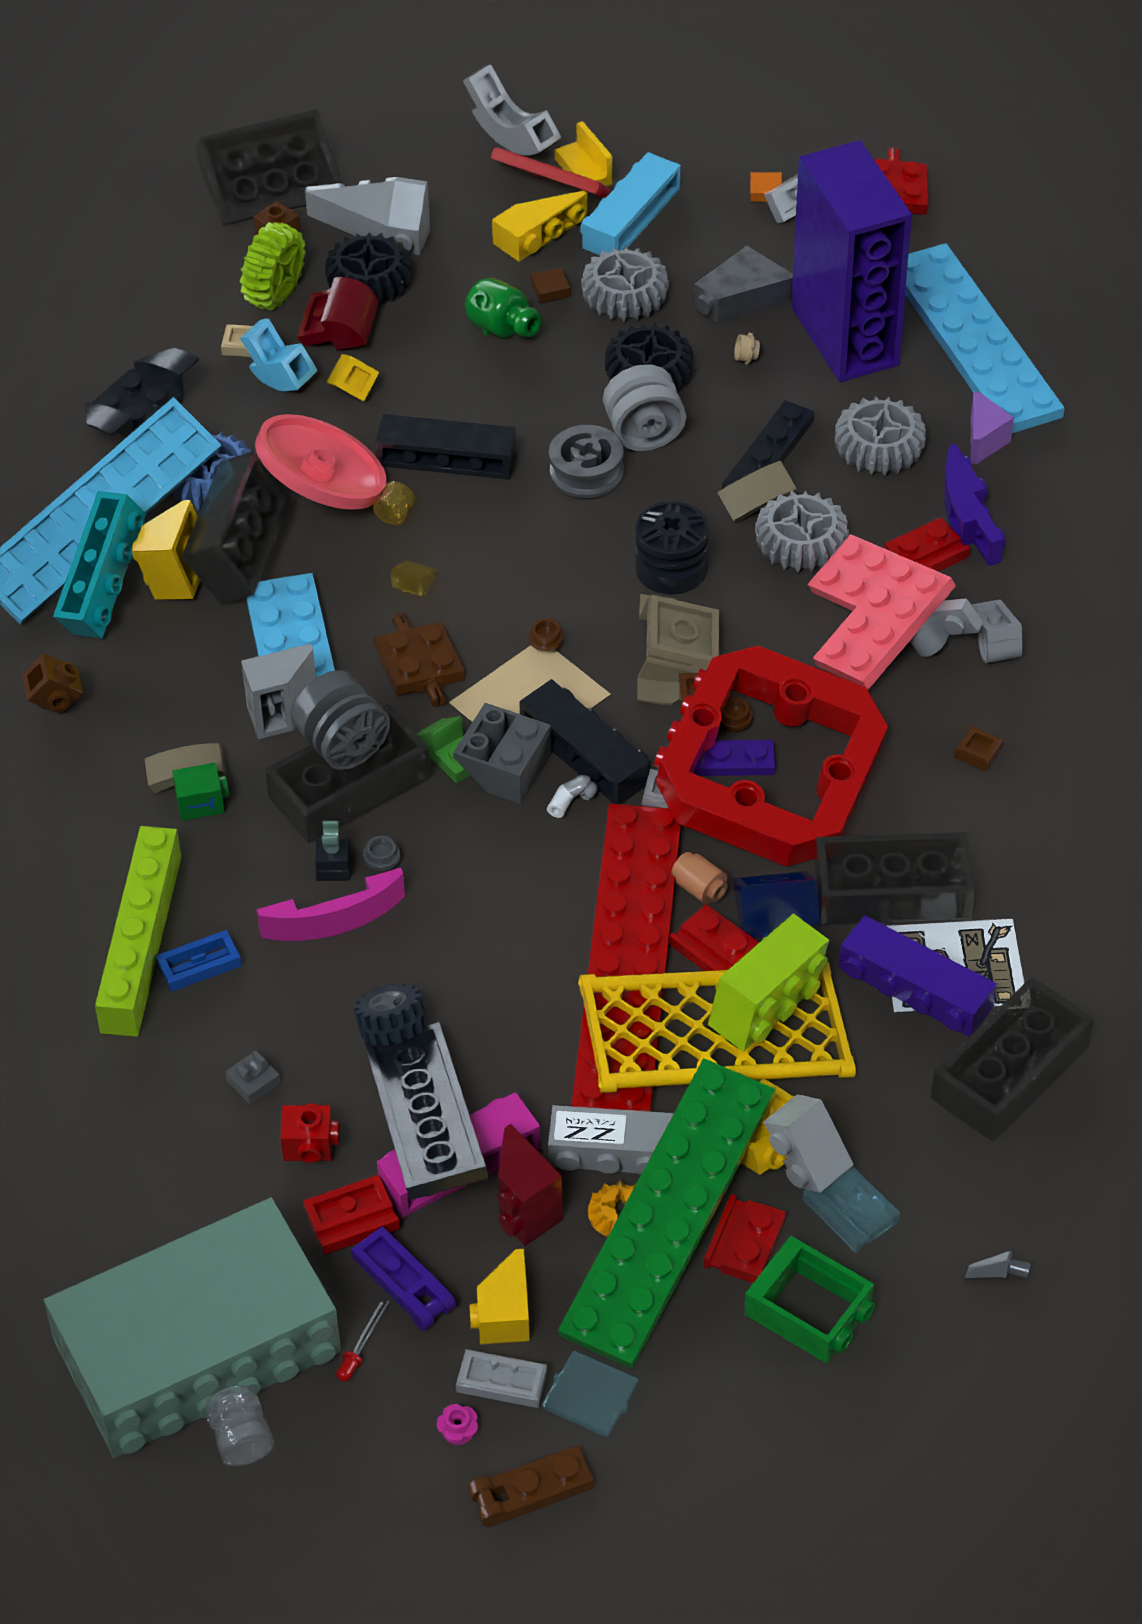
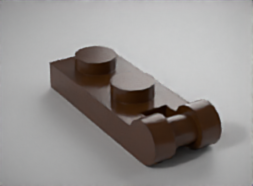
[467,1445,594,1527]

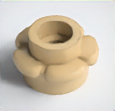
[734,332,760,365]

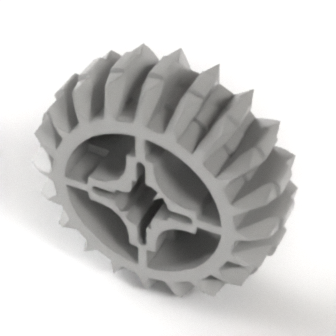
[581,247,669,322]
[835,395,926,476]
[755,490,849,573]

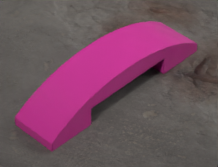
[257,868,405,941]

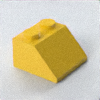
[132,500,212,600]

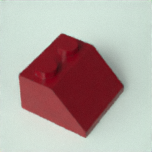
[497,1124,563,1246]

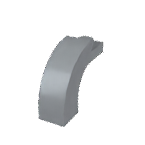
[463,64,561,155]

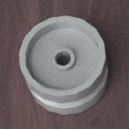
[602,364,686,451]

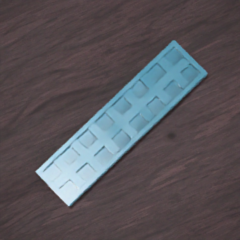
[905,243,1065,433]
[0,397,221,625]

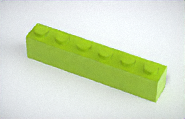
[95,826,181,1037]

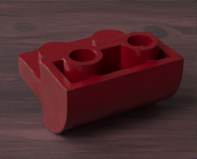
[297,277,379,350]

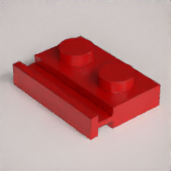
[884,517,970,572]
[669,904,759,971]
[303,1175,400,1255]
[704,1194,786,1283]

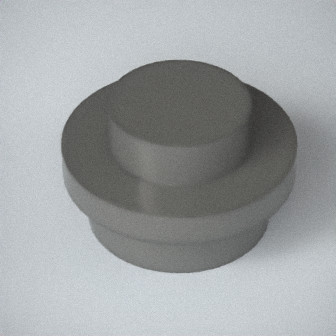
[363,836,400,871]

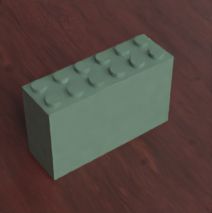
[44,1197,341,1458]

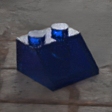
[732,871,820,937]

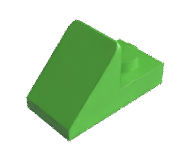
[413,716,470,784]

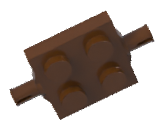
[374,613,465,707]

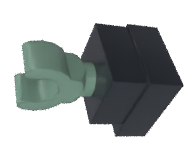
[315,821,351,881]

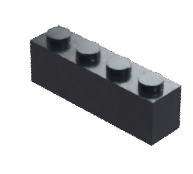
[375,414,516,480]
[519,679,650,805]

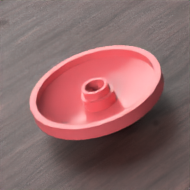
[255,414,386,510]

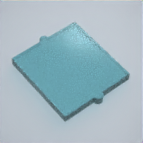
[542,1350,638,1438]

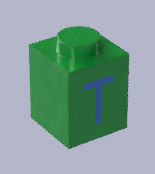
[172,762,229,821]

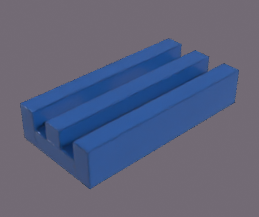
[156,930,242,992]

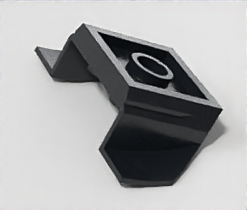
[85,348,199,437]

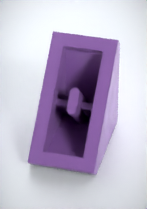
[970,392,1014,464]

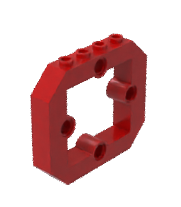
[654,645,888,867]

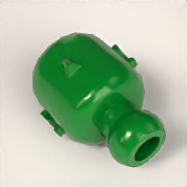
[465,277,542,339]

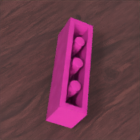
[377,1092,541,1218]

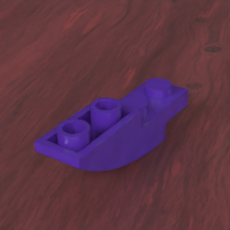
[943,444,1006,566]

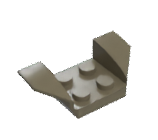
[637,594,719,706]

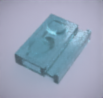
[802,1166,900,1253]

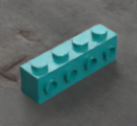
[53,491,146,639]

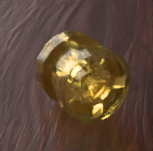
[373,482,415,525]

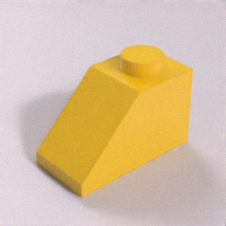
[469,1249,530,1344]

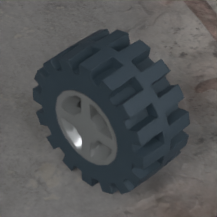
[354,983,428,1046]

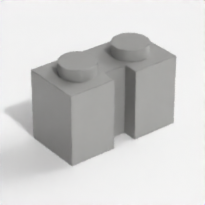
[764,1094,854,1193]

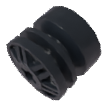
[635,501,709,595]

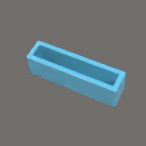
[580,152,680,255]

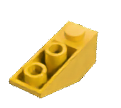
[492,190,588,262]

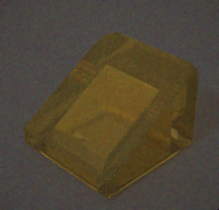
[391,560,438,597]

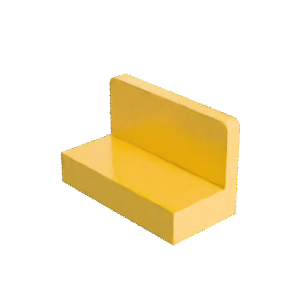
[555,121,612,186]

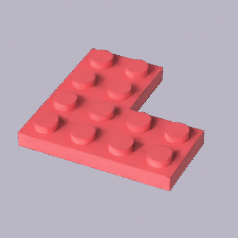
[807,534,956,690]

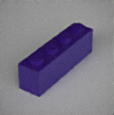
[839,915,997,1038]

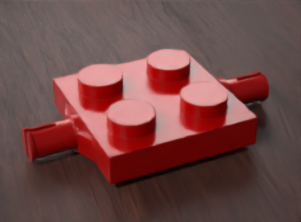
[874,147,928,215]

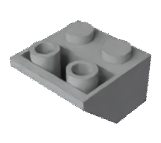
[241,644,316,739]

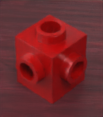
[280,1103,340,1163]

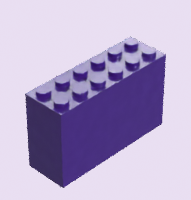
[791,140,912,383]

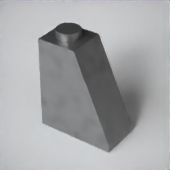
[694,246,793,323]

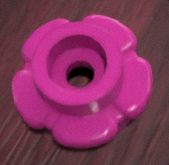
[437,1404,478,1445]

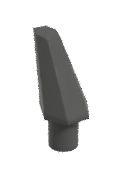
[964,1251,1031,1280]

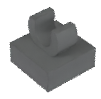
[225,1050,281,1105]

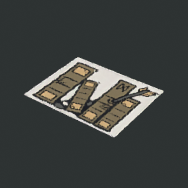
[887,919,1028,1012]

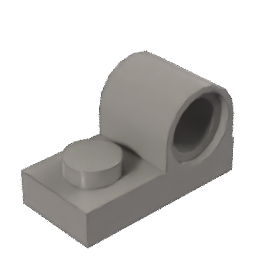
[909,598,983,657]
[971,599,1022,663]

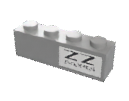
[548,1105,674,1174]

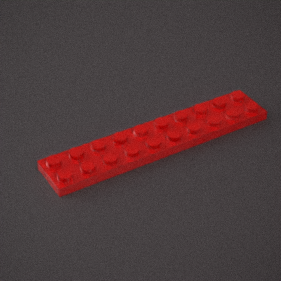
[571,804,681,1112]

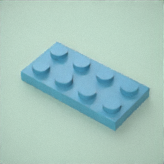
[244,573,335,678]

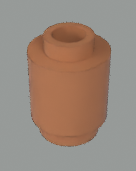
[671,852,728,904]

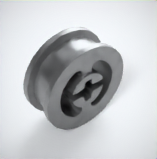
[549,425,624,499]

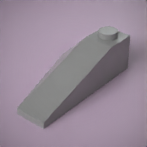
[305,177,430,255]

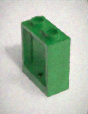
[744,1236,876,1364]

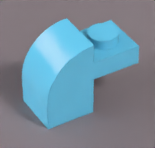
[240,318,318,391]

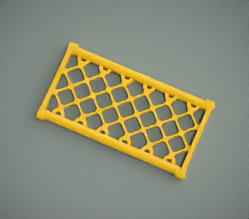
[578,961,856,1093]

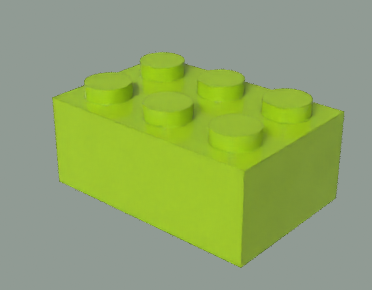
[708,913,829,1052]

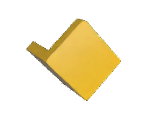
[327,354,379,401]

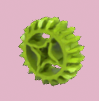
[240,222,306,311]

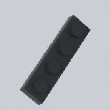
[722,400,815,489]

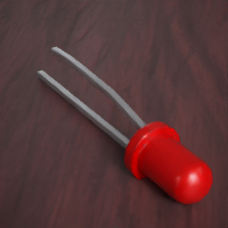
[336,1301,390,1382]

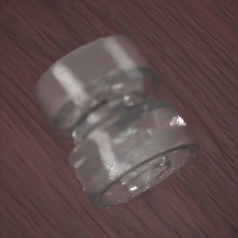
[204,1385,274,1467]

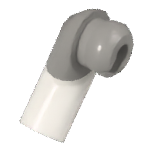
[547,775,598,818]

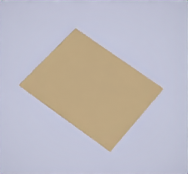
[449,645,610,722]

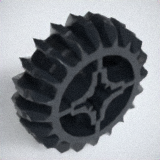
[325,231,412,306]
[605,322,693,392]

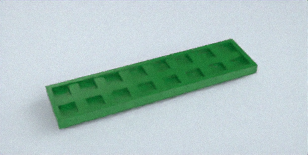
[558,1058,776,1370]

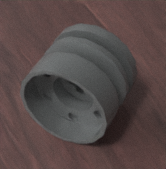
[291,670,390,770]

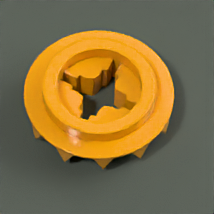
[588,1179,636,1237]

